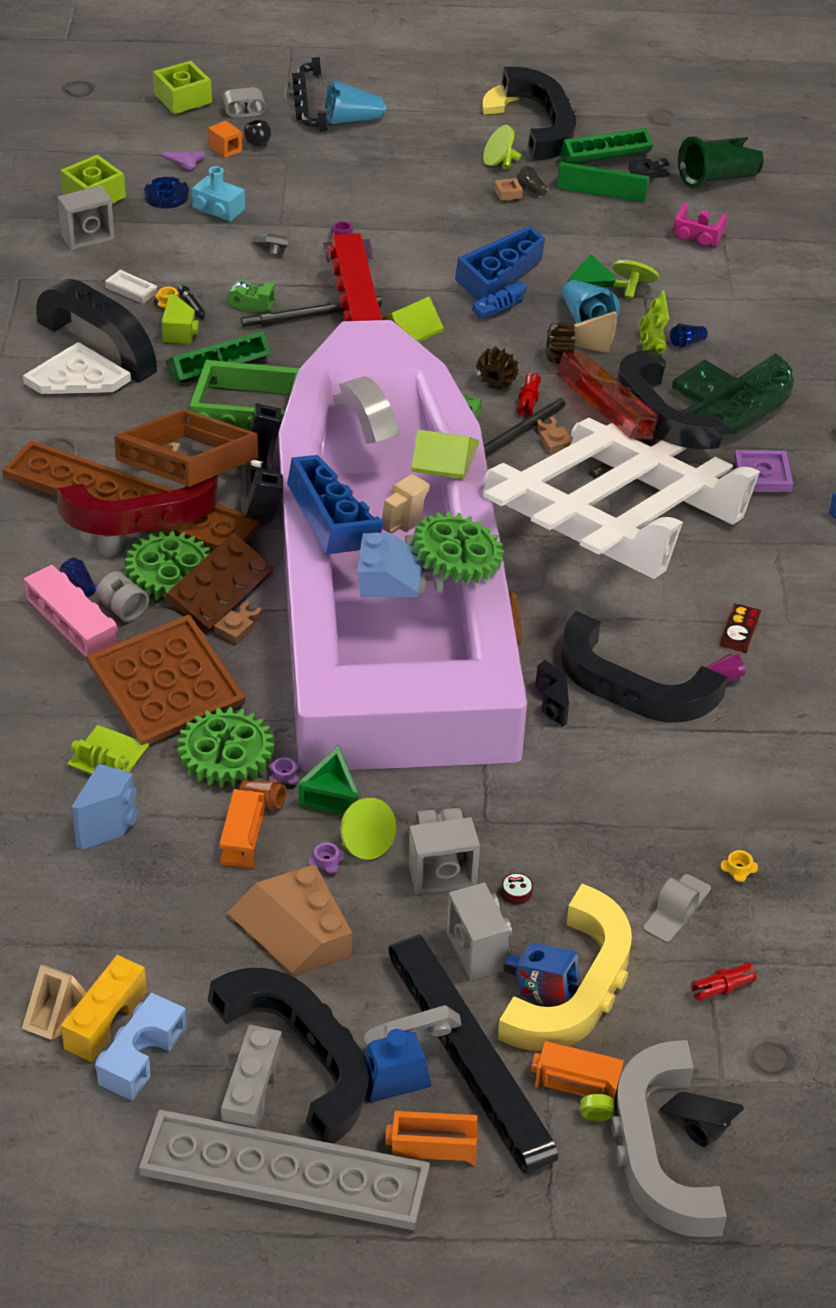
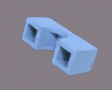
[95,992,187,1101]

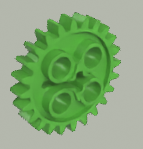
[411,511,504,584]
[125,531,210,602]
[177,707,274,787]

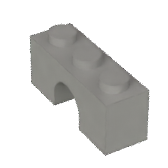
[221,1025,282,1129]

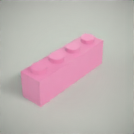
[24,565,118,658]

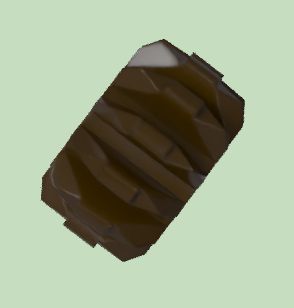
[546,322,576,364]
[476,346,519,390]

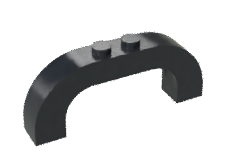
[501,67,576,160]
[36,279,157,383]
[615,350,725,449]
[241,403,283,523]
[561,611,727,722]
[207,968,369,1143]

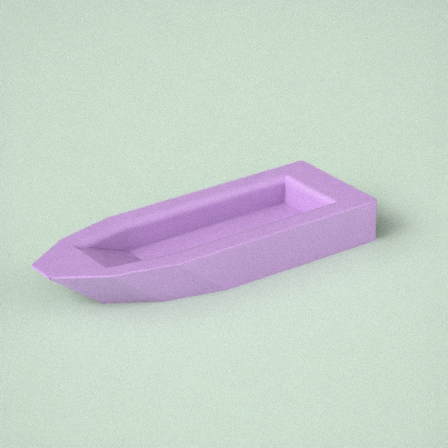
[278,320,527,772]

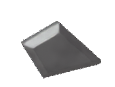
[251,233,289,255]

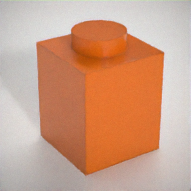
[208,121,242,158]

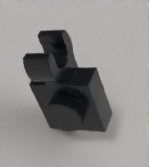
[629,158,670,179]

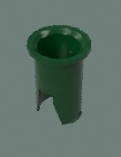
[678,136,764,188]

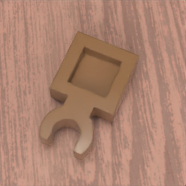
[537,417,572,455]
[214,601,262,645]

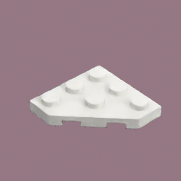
[23,342,131,394]

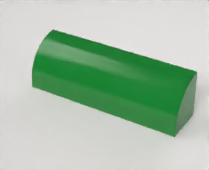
[560,128,653,164]
[557,162,650,203]
[165,331,271,382]

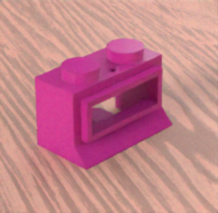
[673,203,727,246]

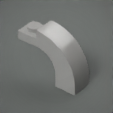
[333,376,400,444]

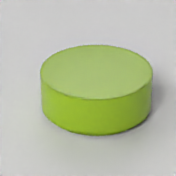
[580,1094,615,1121]

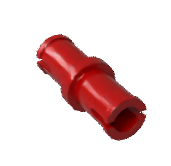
[517,373,541,418]
[691,962,757,1001]

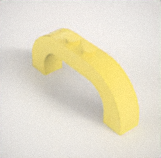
[498,884,632,1052]

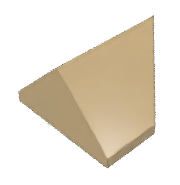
[574,311,618,353]
[22,965,87,1040]

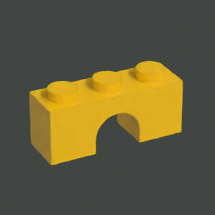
[61,955,147,1062]

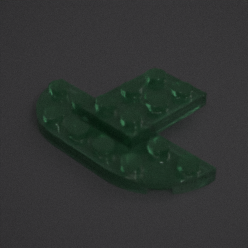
[672,353,794,434]

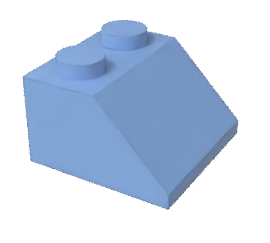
[357,533,423,598]
[72,764,138,849]

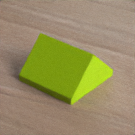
[382,296,444,342]
[411,429,479,479]

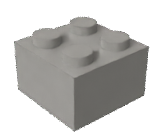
[57,185,115,250]
[408,817,480,895]
[447,882,512,981]

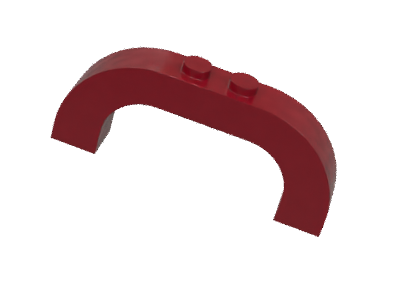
[57,475,218,536]

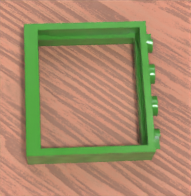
[190,360,300,436]

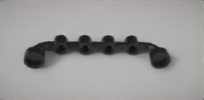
[292,57,328,131]

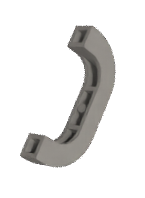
[611,1040,727,1237]

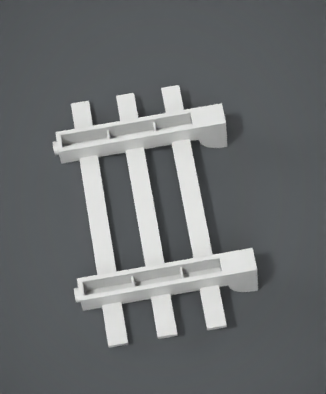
[483,415,760,579]

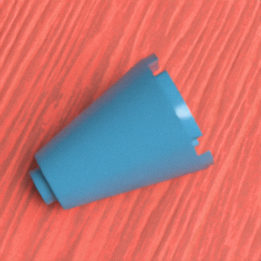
[325,80,386,125]
[562,280,619,324]

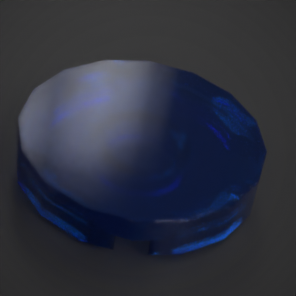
[144,177,189,209]

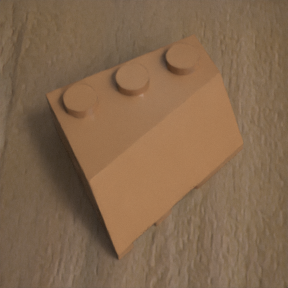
[227,864,352,977]

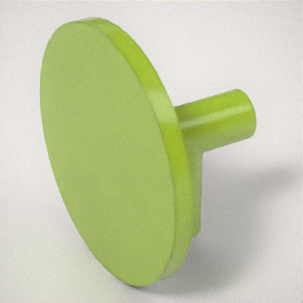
[483,125,521,170]
[612,260,659,299]
[340,797,396,860]

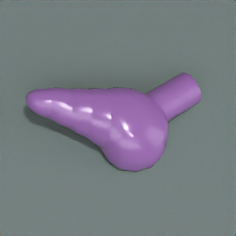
[162,151,205,170]

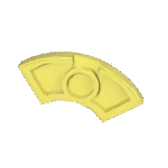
[482,85,519,115]

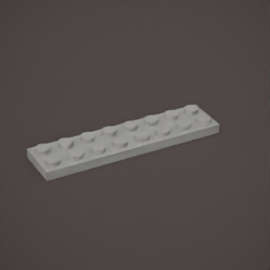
[139,1110,430,1231]

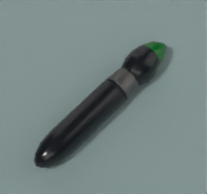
[178,283,205,319]

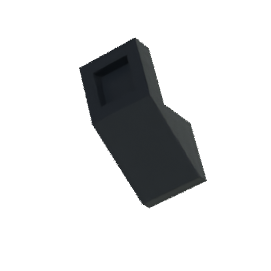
[535,660,569,727]

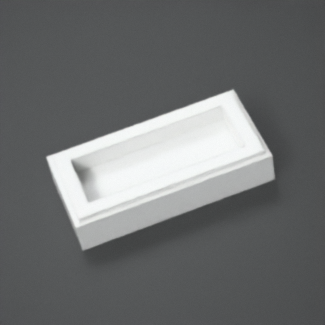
[105,270,158,304]

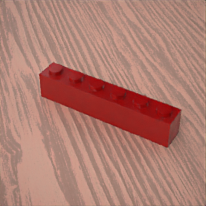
[328,233,382,321]

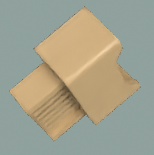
[382,474,430,533]

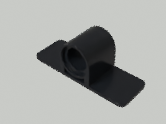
[660,1092,744,1147]

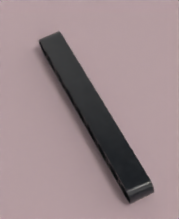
[388,934,558,1174]

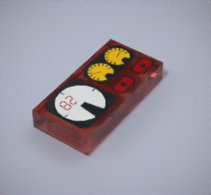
[720,603,761,653]

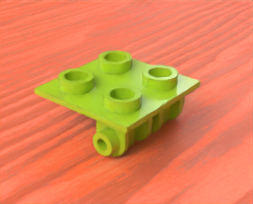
[638,290,669,354]
[67,725,149,775]

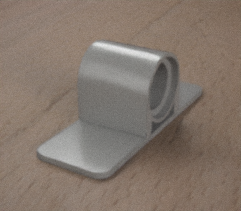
[643,874,711,943]

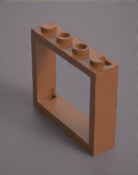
[114,409,258,487]

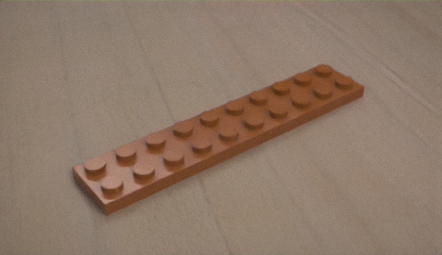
[2,440,260,551]

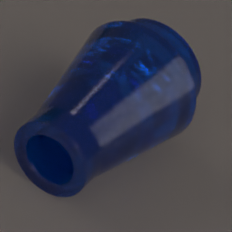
[670,324,708,348]
[60,557,97,597]

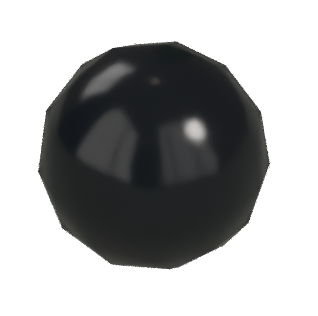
[244,119,271,146]

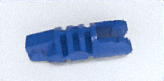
[471,281,527,319]

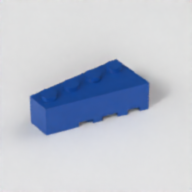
[455,225,545,301]
[287,455,384,555]

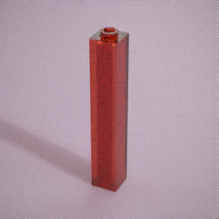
[557,352,659,439]

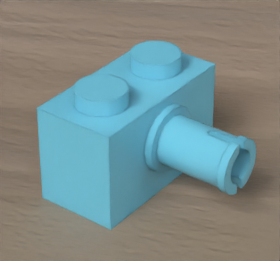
[192,166,245,222]

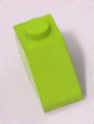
[161,294,199,344]

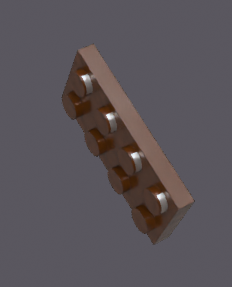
[164,532,274,635]

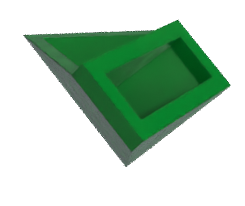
[565,254,616,287]
[298,746,359,815]

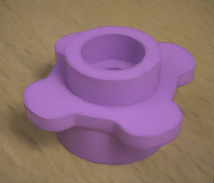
[269,757,299,785]
[309,842,344,874]

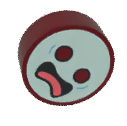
[501,873,533,904]

